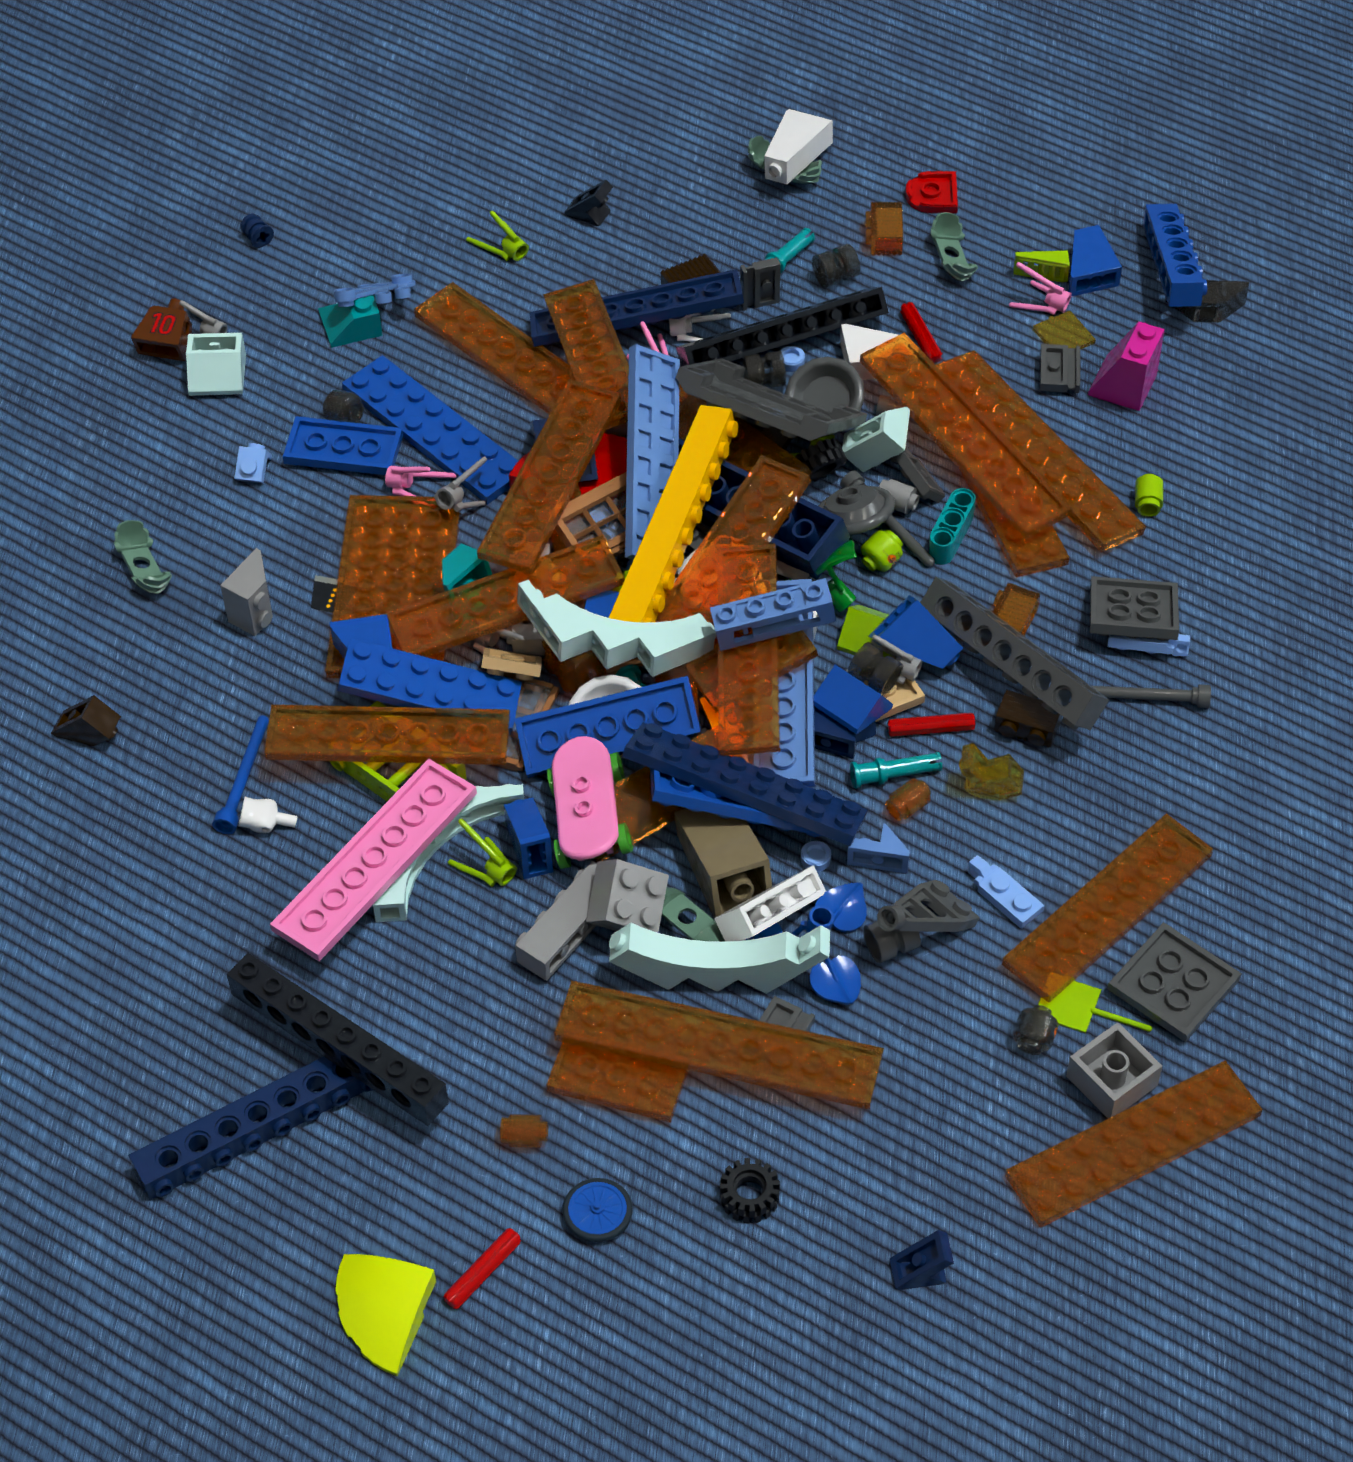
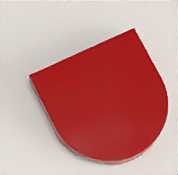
[905,171,958,213]

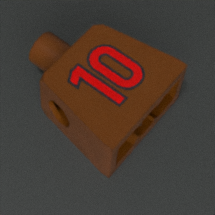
[131,298,192,361]

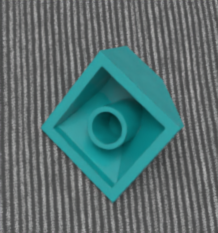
[318,295,383,348]
[442,543,499,630]

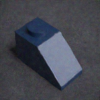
[814,706,856,759]

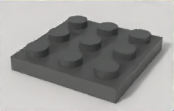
[1090,576,1179,641]
[1107,922,1242,1042]

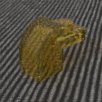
[959,743,1024,800]

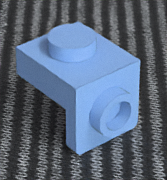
[234,443,272,484]

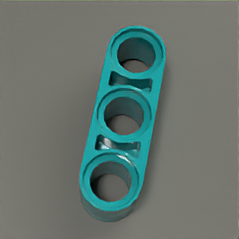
[929,488,976,565]

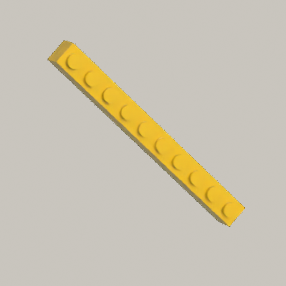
[609,405,738,623]

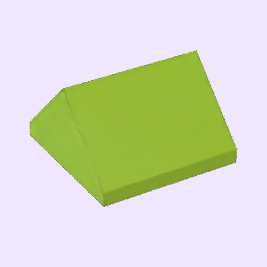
[837,605,891,662]

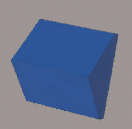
[814,665,893,734]

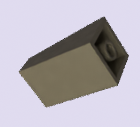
[674,808,772,920]

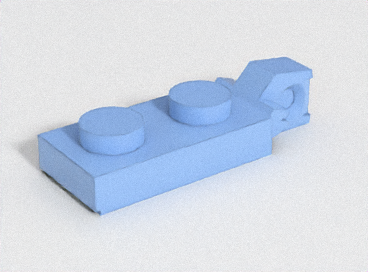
[1108,634,1190,656]
[968,855,1044,929]

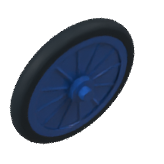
[562,1178,633,1242]

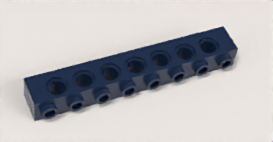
[128,1057,373,1200]

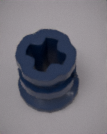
[240,213,274,248]

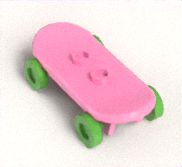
[547,736,633,869]

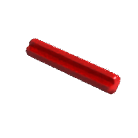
[900,302,942,364]
[887,713,976,737]
[444,1228,521,1309]

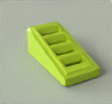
[1013,250,1070,282]

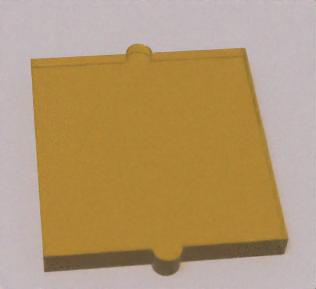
[1033,311,1096,349]

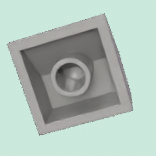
[220,548,273,636]

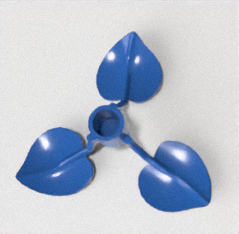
[746,882,867,1005]

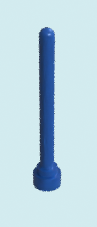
[212,715,269,834]

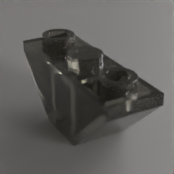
[1165,280,1249,322]

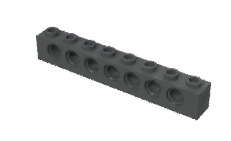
[920,577,1109,730]

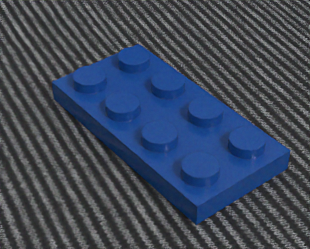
[283,416,403,475]

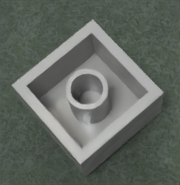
[586,859,669,933]
[1066,1022,1162,1121]

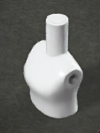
[238,797,297,833]

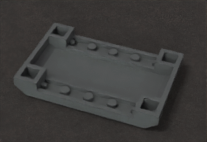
[676,359,867,441]

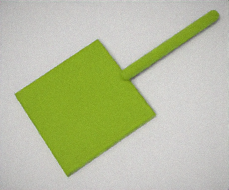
[1034,973,1152,1034]

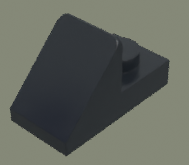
[564,180,613,226]

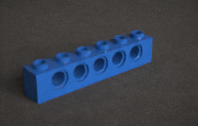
[1143,204,1207,307]

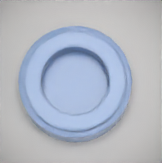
[778,346,805,372]
[801,841,831,872]

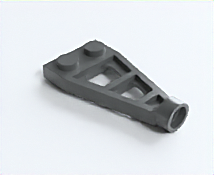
[877,880,980,932]

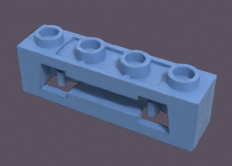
[710,578,836,651]

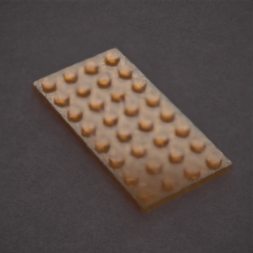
[325,495,461,678]

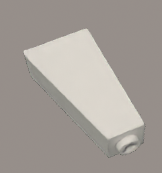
[764,109,833,184]

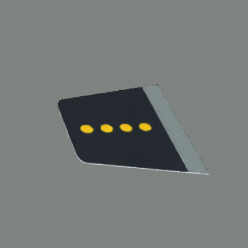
[311,575,363,614]

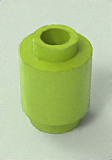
[1135,474,1163,517]

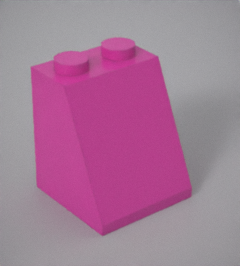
[1088,321,1165,411]

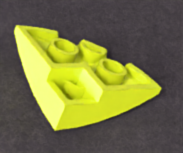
[336,1254,436,1376]

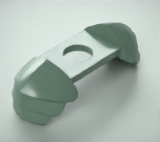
[748,135,822,185]
[931,212,978,281]
[114,520,172,594]
[661,887,725,942]

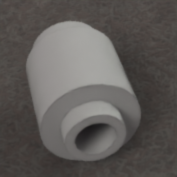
[879,479,920,514]

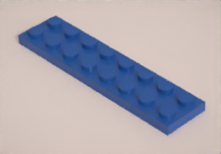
[342,355,518,505]

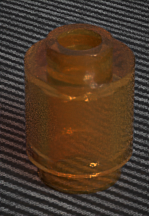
[885,778,931,821]
[500,1114,548,1148]

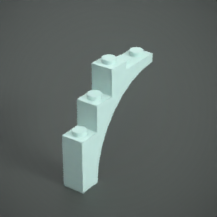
[373,784,524,922]

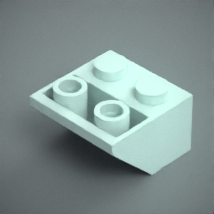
[186,333,246,396]
[842,407,910,472]

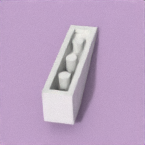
[714,865,826,942]

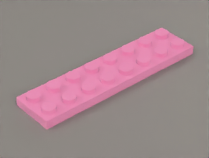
[270,759,477,962]

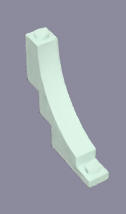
[517,580,716,677]
[609,923,830,994]

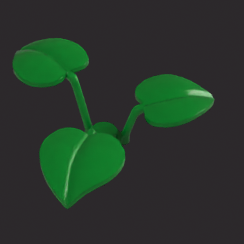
[781,540,857,612]

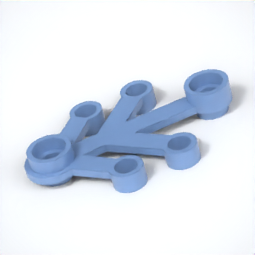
[334,273,416,307]

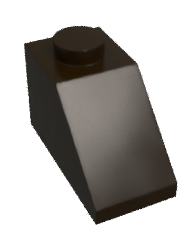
[51,695,121,746]

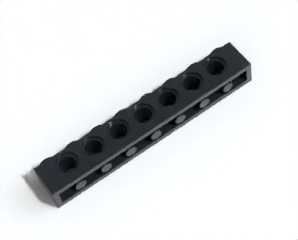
[676,287,889,366]
[226,953,449,1126]

